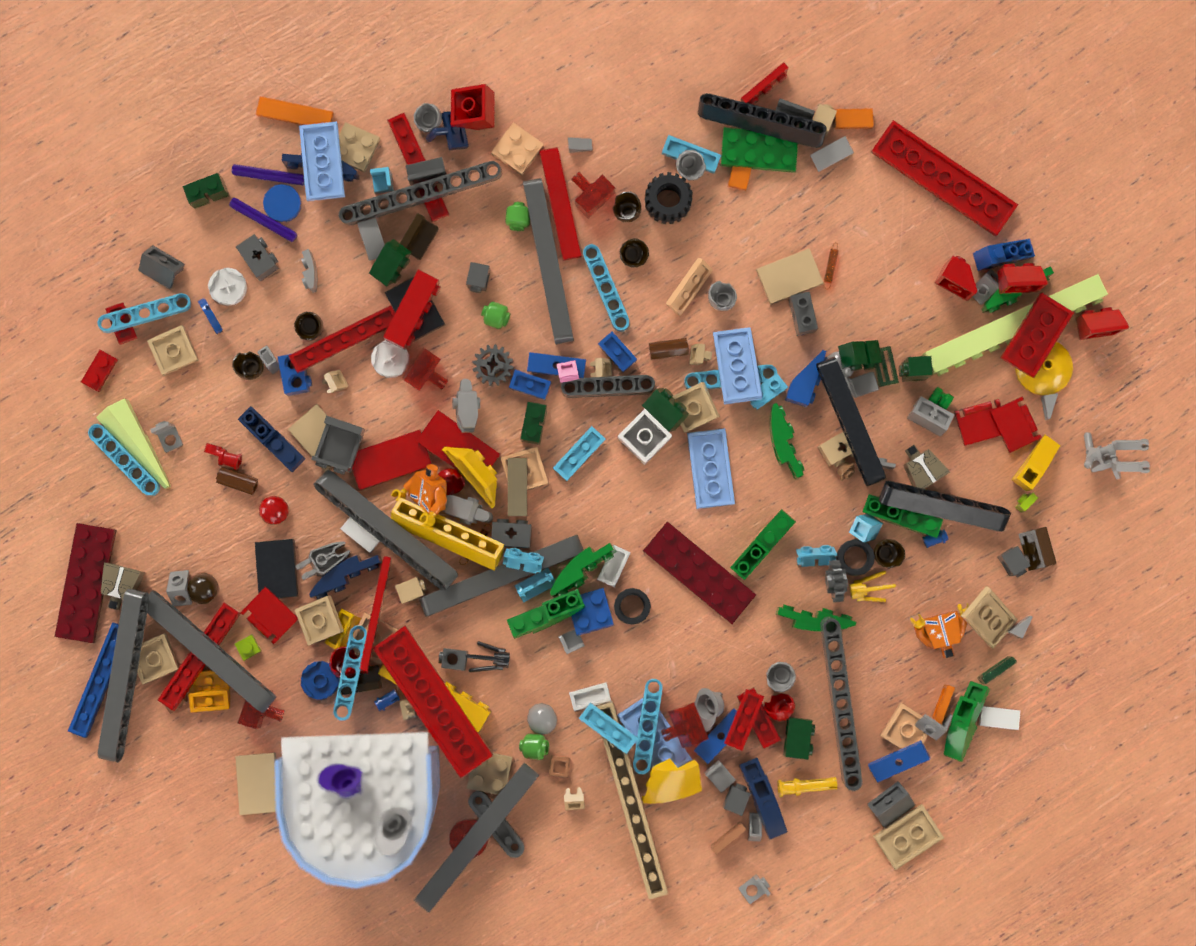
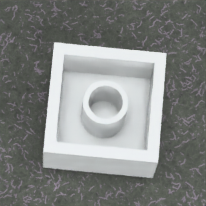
[618,409,672,465]

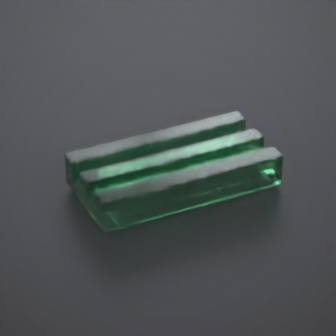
[875,346,899,387]
[978,656,1017,684]

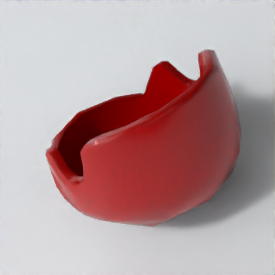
[438,468,465,496]
[259,496,289,525]
[329,646,357,678]
[764,693,795,721]

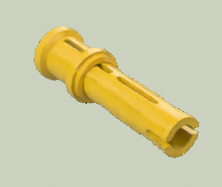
[777,777,838,798]

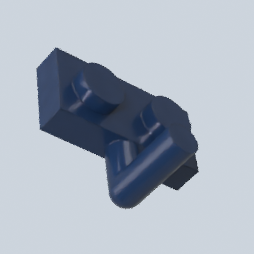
[426,111,469,150]

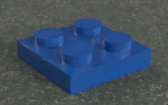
[571,588,614,636]

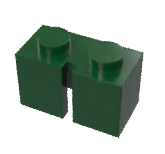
[182,173,230,209]
[369,239,412,287]
[838,340,882,371]
[899,356,933,382]
[642,388,689,432]
[520,402,547,445]
[783,717,815,760]

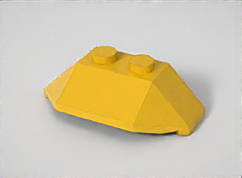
[442,447,497,509]

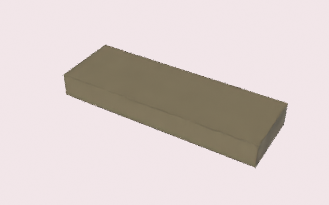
[508,458,527,516]

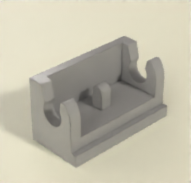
[907,396,954,437]

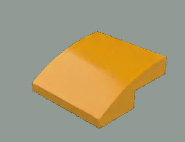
[188,670,230,713]

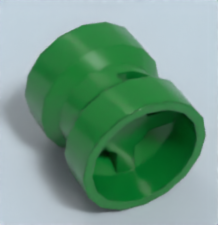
[928,386,954,410]

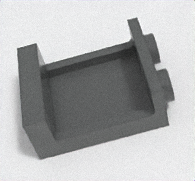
[311,416,365,475]

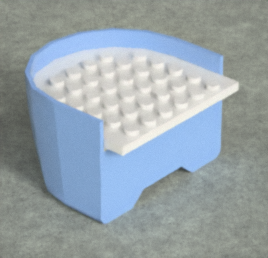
[275,732,440,888]

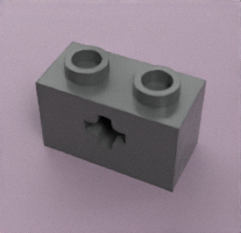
[236,234,279,281]
[788,291,818,336]
[491,519,532,548]

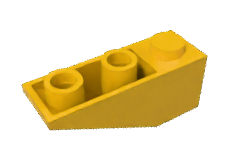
[1011,434,1061,491]

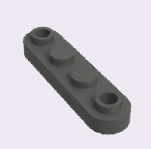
[468,791,525,858]

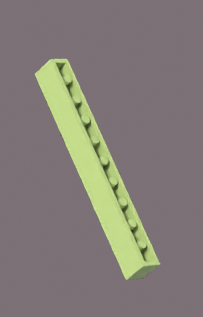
[922,274,1108,376]

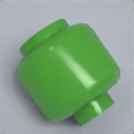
[505,202,530,231]
[481,302,511,329]
[519,734,549,760]

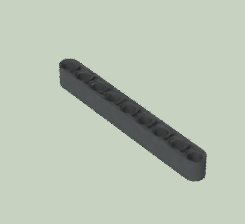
[339,161,502,225]
[523,178,574,345]
[314,470,458,591]
[419,535,584,617]
[98,589,150,763]
[147,590,277,713]
[820,616,862,791]
[414,763,539,913]

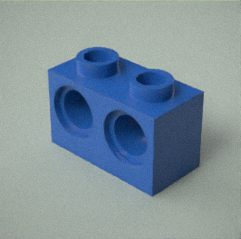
[277,354,312,396]

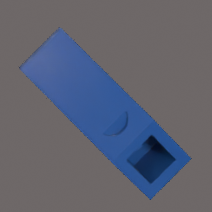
[973,238,1035,271]
[785,350,828,407]

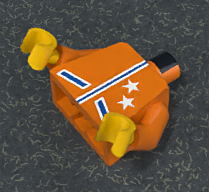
[391,464,447,526]
[910,603,969,658]

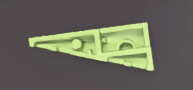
[96,398,171,489]

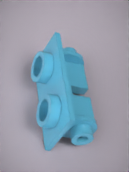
[750,373,788,410]
[796,545,837,567]
[503,548,544,574]
[515,568,555,603]

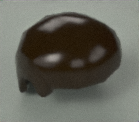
[613,191,642,222]
[619,238,649,268]
[294,312,323,341]
[232,351,264,380]
[874,539,905,568]
[187,573,218,604]

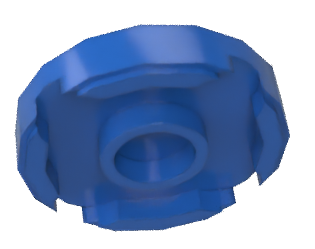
[263,184,301,222]
[198,298,223,334]
[301,661,340,700]

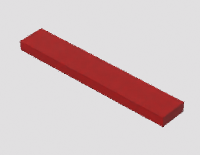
[387,113,449,223]
[540,147,581,261]
[288,305,395,374]
[359,556,392,674]
[157,602,241,711]

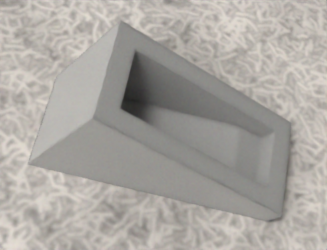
[568,137,592,153]
[257,345,280,374]
[1041,393,1058,420]
[1008,616,1033,639]
[748,813,762,841]

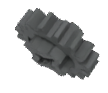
[472,344,514,386]
[825,560,848,602]

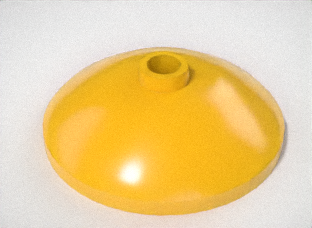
[1015,342,1073,396]

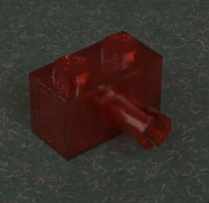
[571,172,615,219]
[402,348,448,391]
[238,690,285,729]
[661,702,709,748]

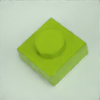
[1015,493,1038,512]
[235,634,262,661]

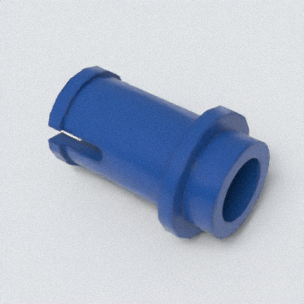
[922,529,949,548]
[374,689,400,711]

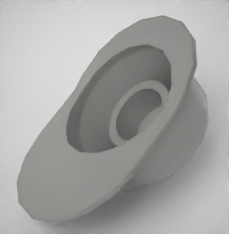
[691,688,724,732]
[375,807,412,855]

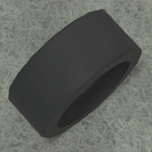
[836,539,875,576]
[614,588,651,625]

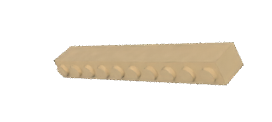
[596,701,668,900]

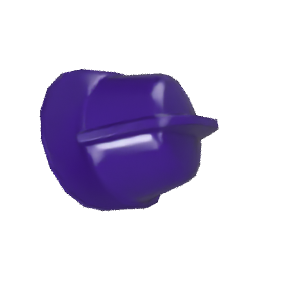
[318,764,363,798]

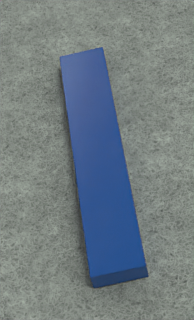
[68,622,119,738]

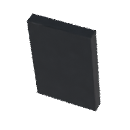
[384,277,445,342]
[255,539,298,598]

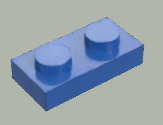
[598,331,637,372]
[509,370,551,400]

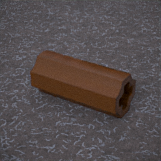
[649,338,689,360]
[216,467,258,495]

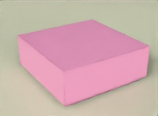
[557,360,579,383]

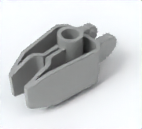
[452,378,480,432]
[443,495,493,526]
[295,542,350,580]

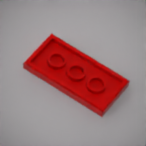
[1000,292,1074,378]
[416,410,501,473]
[352,429,432,491]

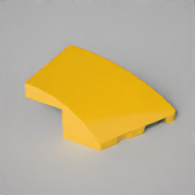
[641,758,702,804]

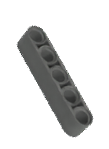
[561,375,655,398]

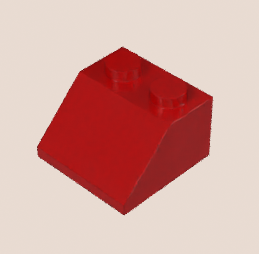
[451,84,495,130]
[934,256,978,301]
[998,263,1048,294]
[1076,307,1129,340]

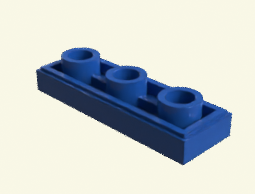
[527,352,586,378]
[694,708,737,764]
[868,740,930,783]

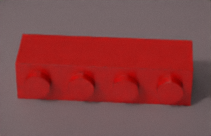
[383,269,441,350]

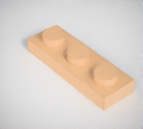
[666,258,713,316]

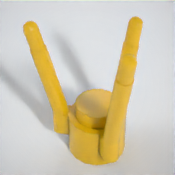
[850,570,896,602]

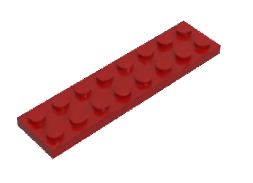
[871,120,1019,237]
[373,625,493,778]

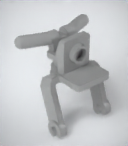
[1084,432,1150,479]

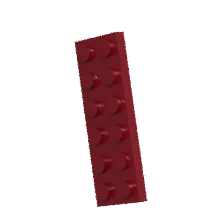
[643,521,756,624]
[54,523,116,643]

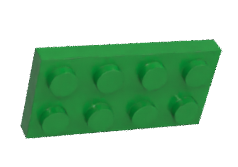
[720,127,798,173]

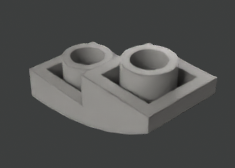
[810,136,854,172]
[357,218,384,261]
[301,249,318,293]

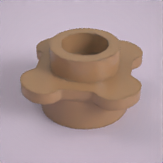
[837,462,855,481]

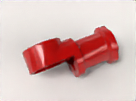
[204,443,242,471]

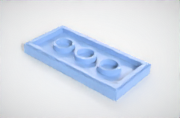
[299,121,345,201]
[713,327,762,405]
[687,428,735,509]
[617,698,692,768]

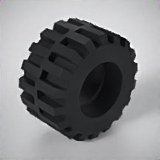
[645,172,693,224]

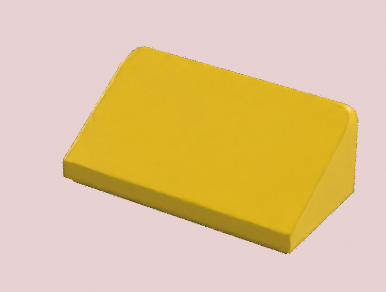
[324,608,362,650]

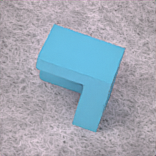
[370,167,394,194]
[849,514,883,542]

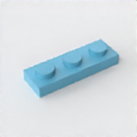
[662,135,721,174]
[553,426,606,481]
[579,702,638,754]

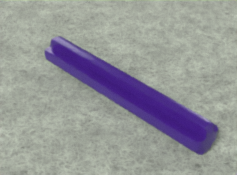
[232,164,305,186]
[229,198,297,242]

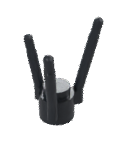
[465,641,510,672]

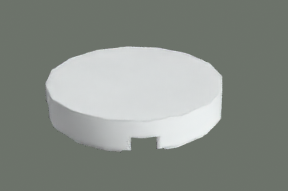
[208,268,247,306]
[371,340,409,378]

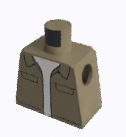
[903,445,950,489]
[101,563,145,610]

